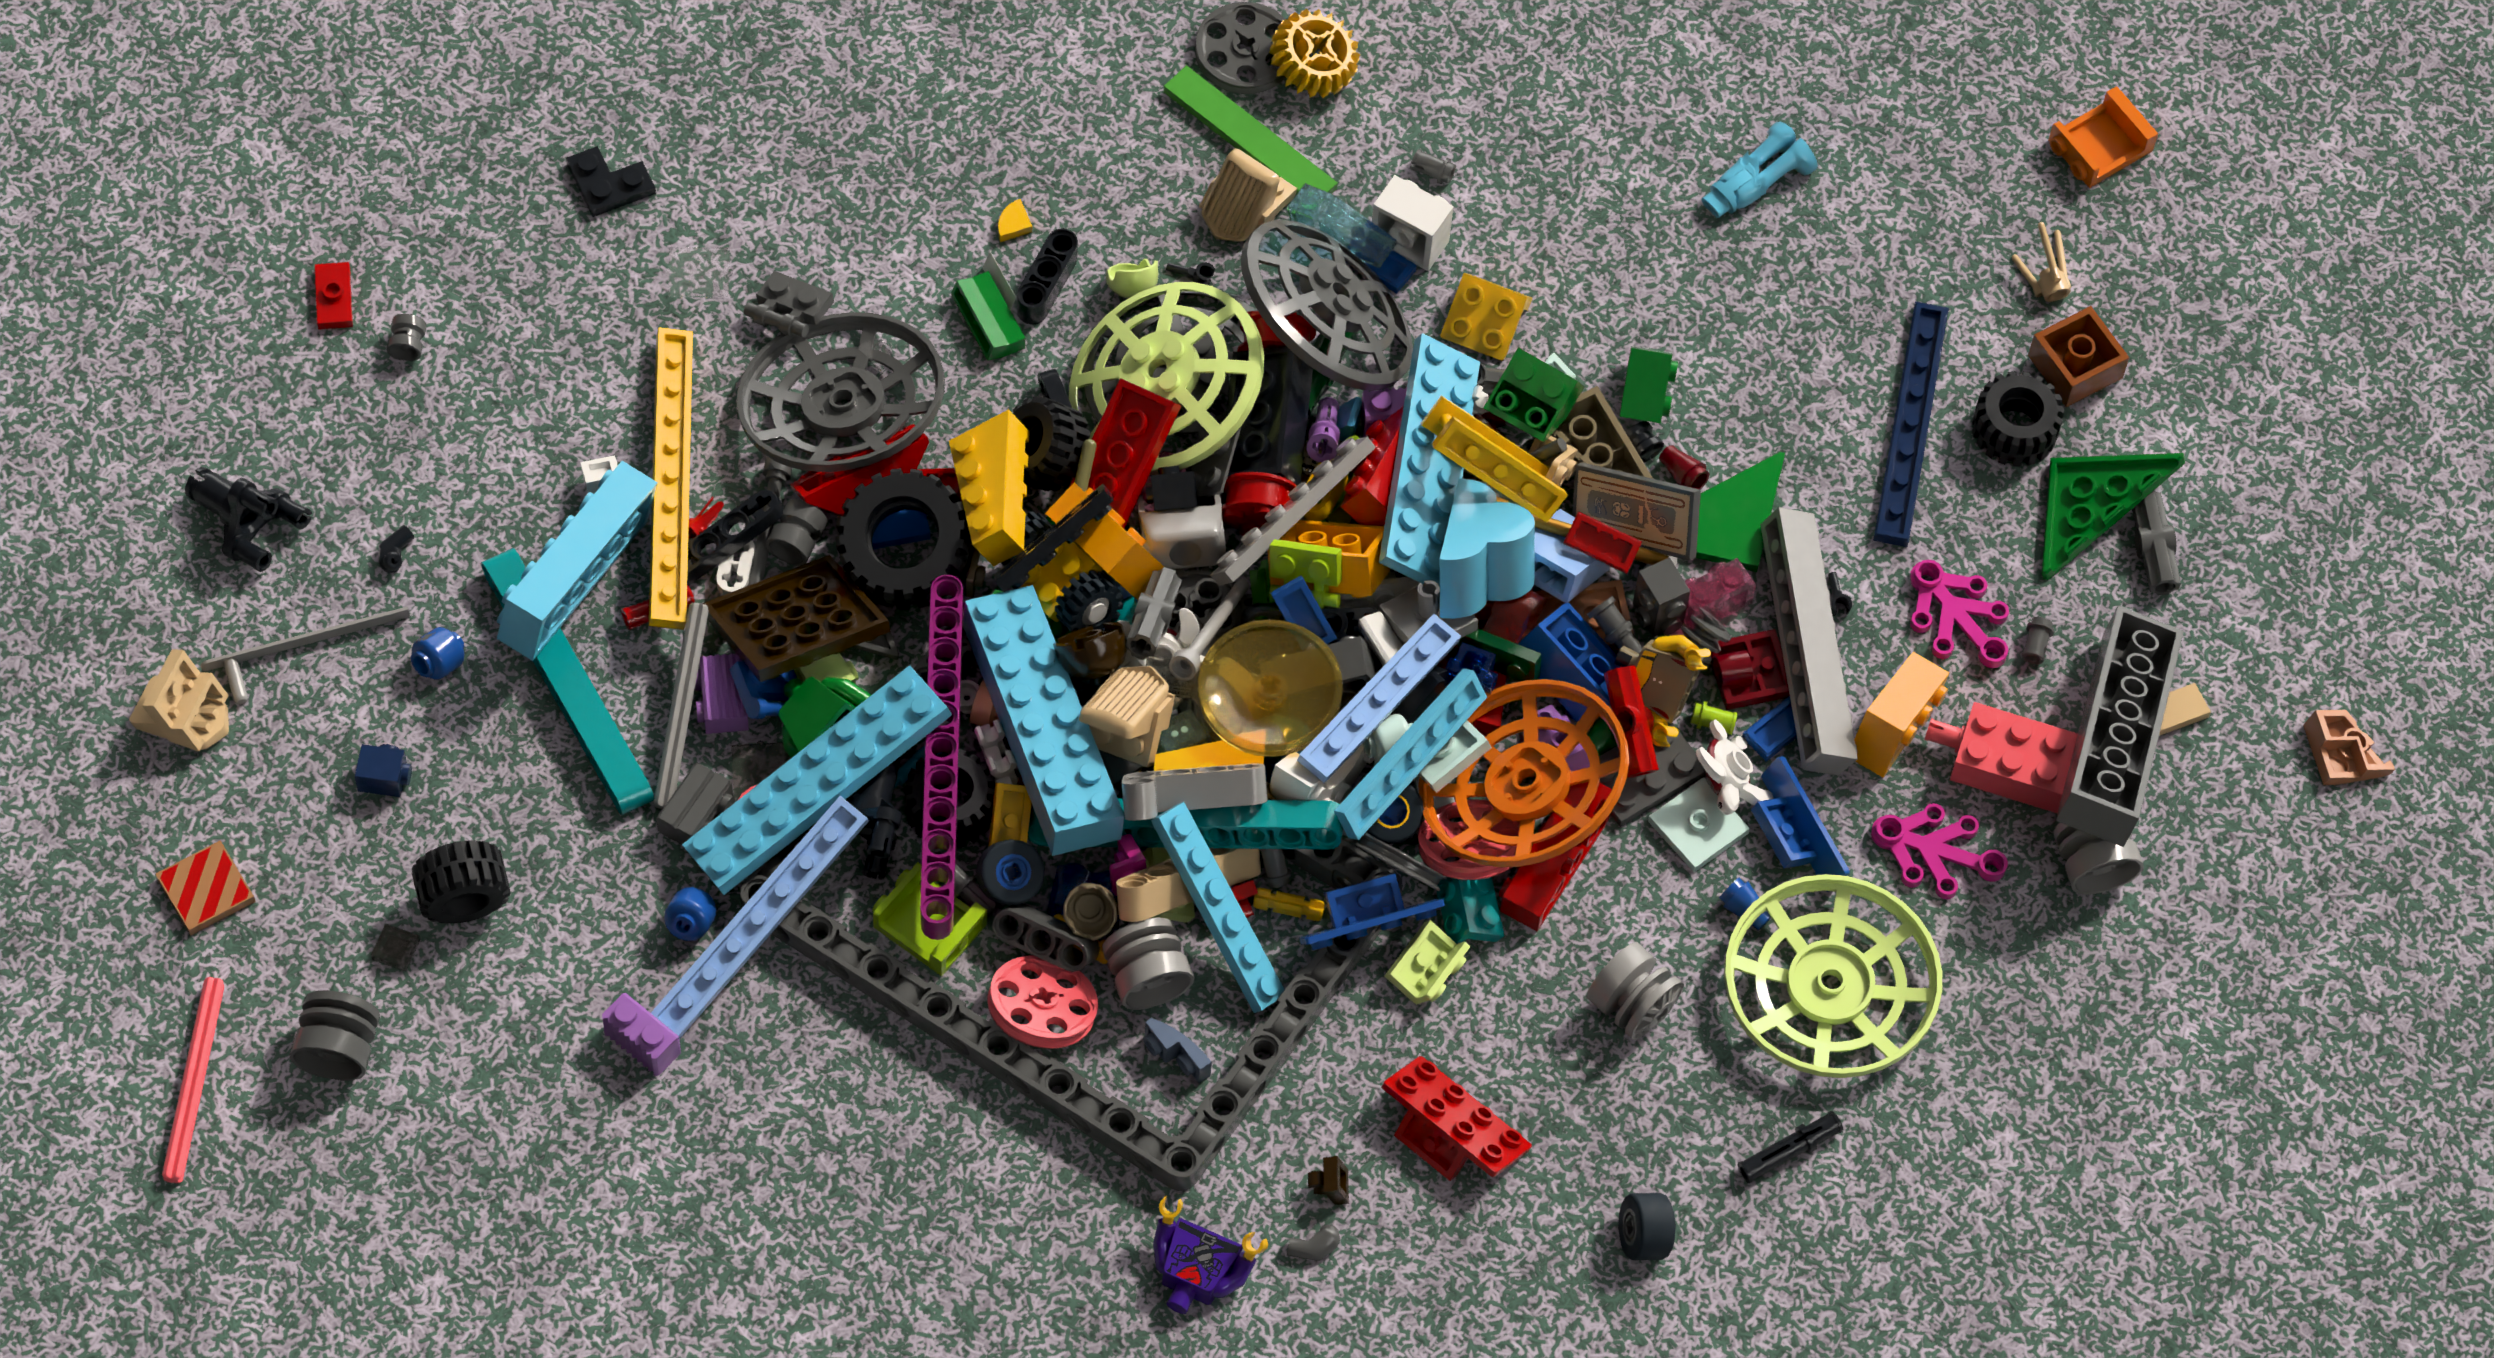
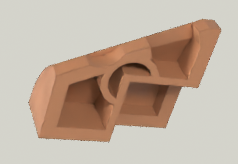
[2303,710,2395,785]

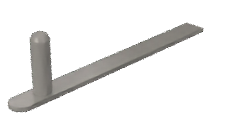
[200,606,410,705]

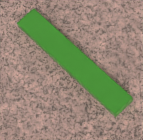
[1164,65,1338,210]

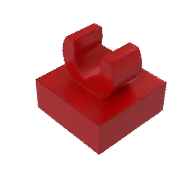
[1231,880,1258,918]

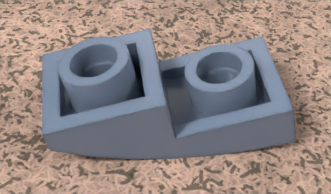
[1143,1018,1212,1083]

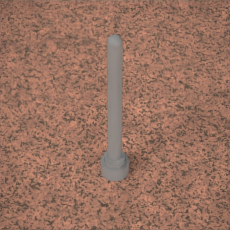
[1169,579,1249,681]

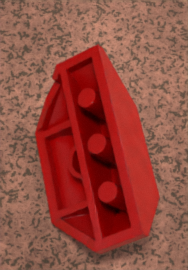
[790,424,929,515]

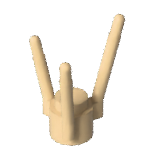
[2012,222,2071,302]

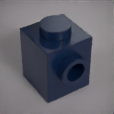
[355,744,412,797]

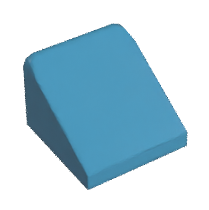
[1336,397,1362,442]

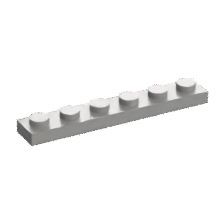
[1210,436,1376,586]

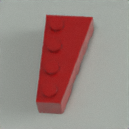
[1341,406,1404,526]
[1498,782,1612,932]

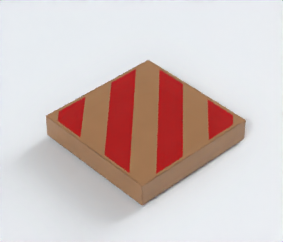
[155,840,255,936]

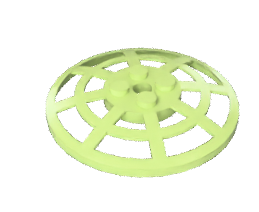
[1069,282,1264,475]
[1724,874,1942,1078]

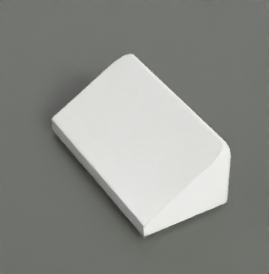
[1358,612,1402,666]

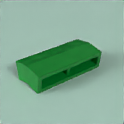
[951,271,1026,361]

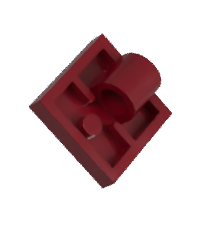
[1710,629,1790,711]

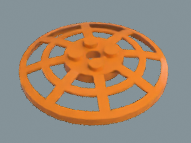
[1418,679,1629,867]

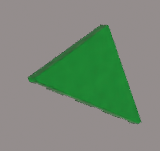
[1696,452,1785,572]
[2042,453,2185,580]

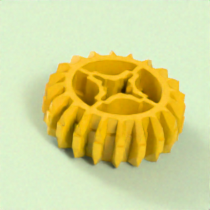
[1269,8,1360,98]

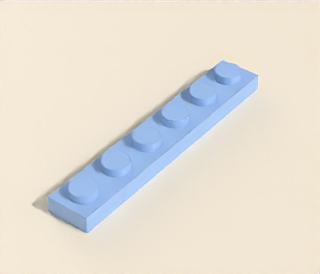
[1297,614,1461,784]

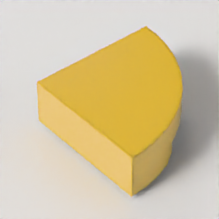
[998,199,1032,242]

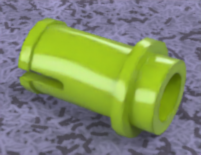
[1690,701,1738,735]

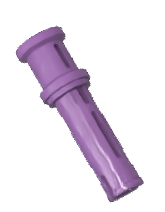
[1307,397,1340,462]

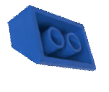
[1518,602,1620,722]

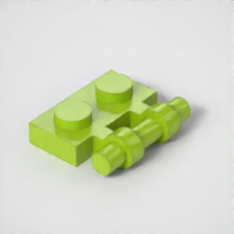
[1269,539,1342,608]

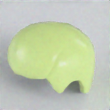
[1106,259,1158,298]

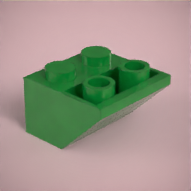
[1483,348,1584,443]

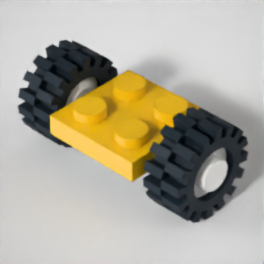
[1001,511,1124,632]

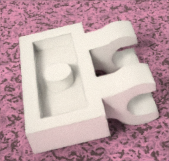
[974,719,1018,785]

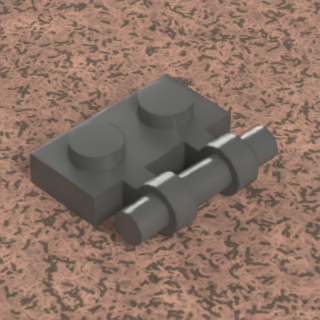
[744,271,834,338]

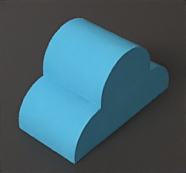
[1439,479,1535,619]

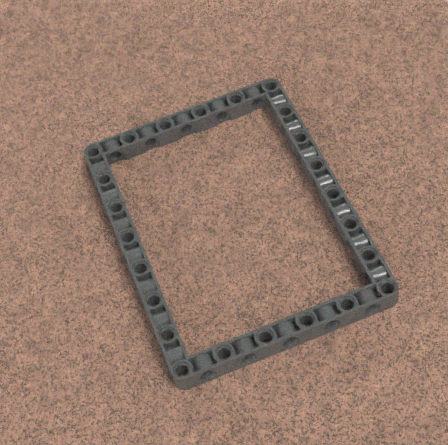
[740,612,1403,1191]

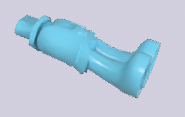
[1701,122,1818,218]

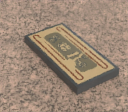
[1572,462,1701,560]

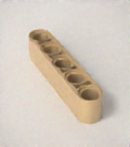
[1116,848,1261,922]

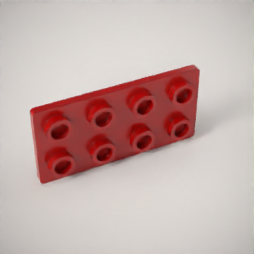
[1381,1056,1532,1181]

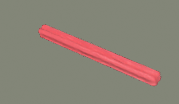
[162,977,224,1183]

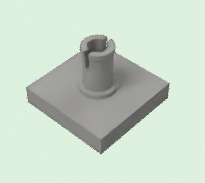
[1379,580,1478,644]

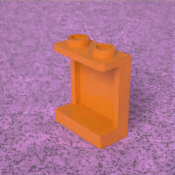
[2048,86,2158,188]

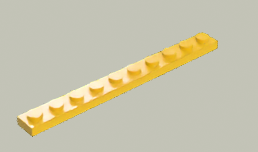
[649,327,693,630]

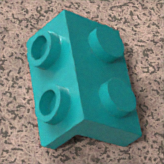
[1437,876,1505,944]

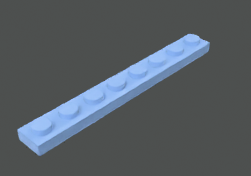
[651,796,869,1039]

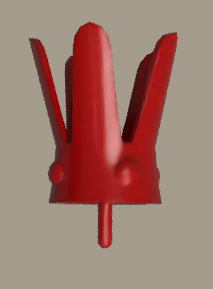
[688,496,724,540]

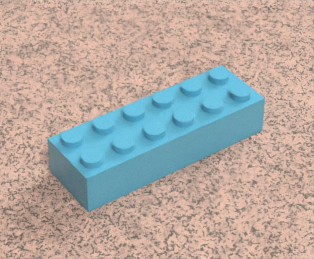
[497,461,658,661]

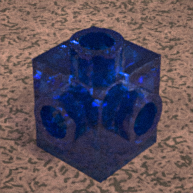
[1446,642,1498,694]

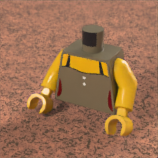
[1614,635,1711,747]

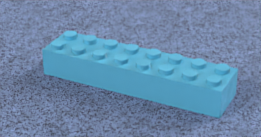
[963,585,1124,856]

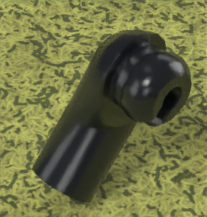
[379,525,414,573]

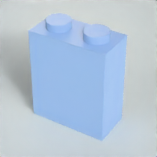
[1534,509,1610,603]

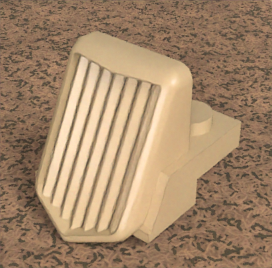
[1199,148,1297,242]
[129,649,229,751]
[1079,666,1175,767]

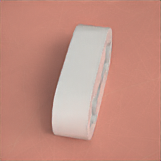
[717,534,755,596]

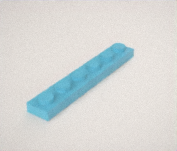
[1334,668,1487,840]
[1151,802,1285,1013]

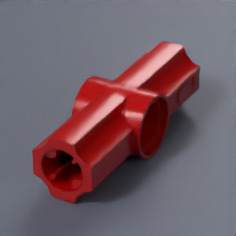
[1604,666,1659,778]

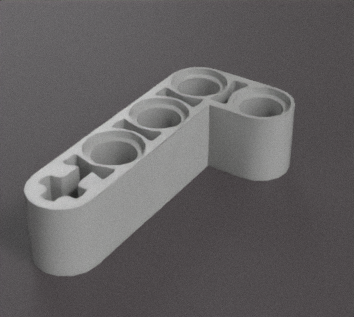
[1121,763,1268,821]

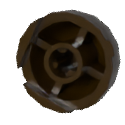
[1053,622,1127,685]

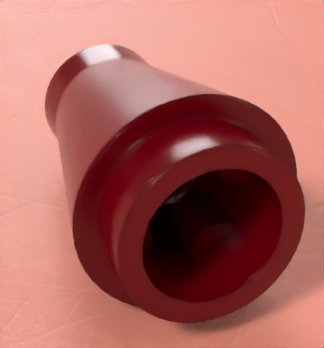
[1659,445,1710,490]

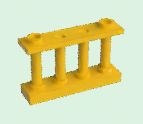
[1421,395,1568,523]

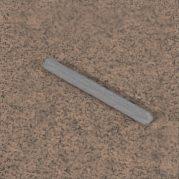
[654,603,709,809]

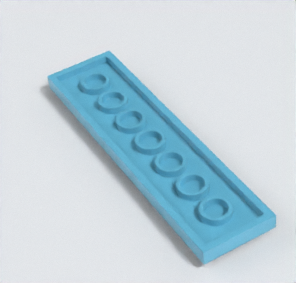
[1379,333,1480,586]
[682,665,952,895]

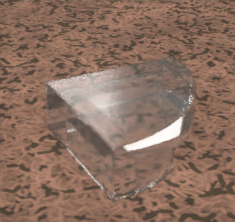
[858,332,892,376]

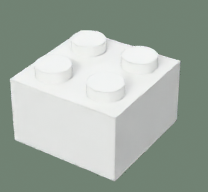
[1370,175,1454,271]

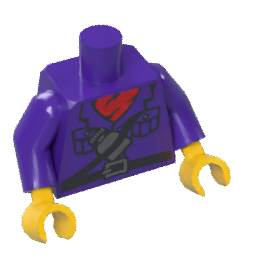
[1153,1195,1268,1314]

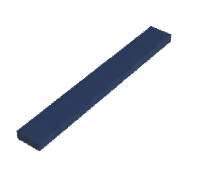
[1873,301,1949,547]

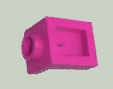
[1109,833,1147,896]

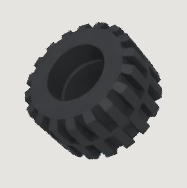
[1972,371,2064,467]
[1013,396,1090,492]
[905,749,995,847]
[412,840,511,924]

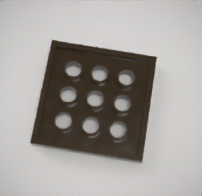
[702,555,891,682]

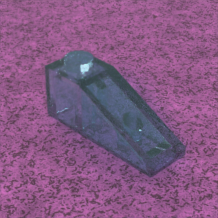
[1287,183,1397,268]

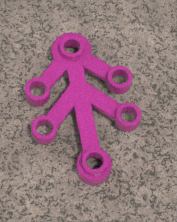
[1910,560,2009,668]
[1871,803,2008,899]

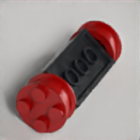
[1222,311,1316,536]

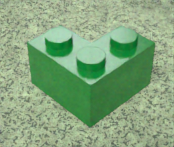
[1619,346,1678,423]

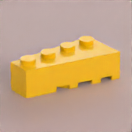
[949,409,1030,567]

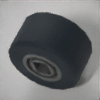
[1618,1193,1676,1260]

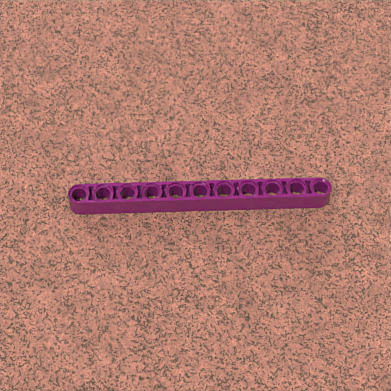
[920,575,963,940]

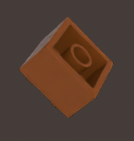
[2028,306,2130,407]

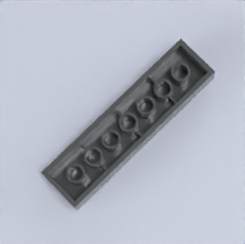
[2056,605,2184,847]

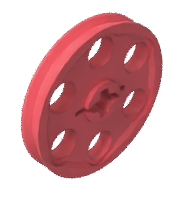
[1418,799,1520,880]
[987,955,1098,1049]

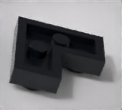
[566,146,656,217]

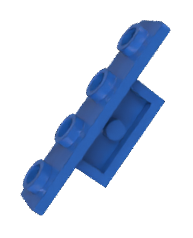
[1751,756,1850,892]
[1299,873,1445,950]

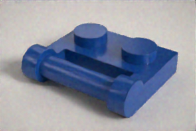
[729,661,797,719]

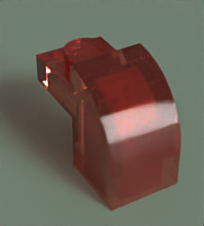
[1483,589,1548,644]

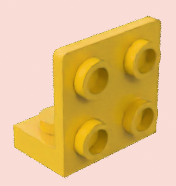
[1440,273,1533,361]

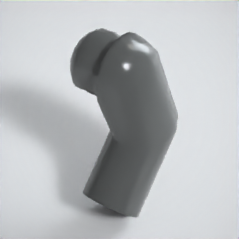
[1287,1225,1340,1261]

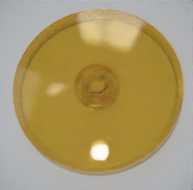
[1198,620,1343,757]

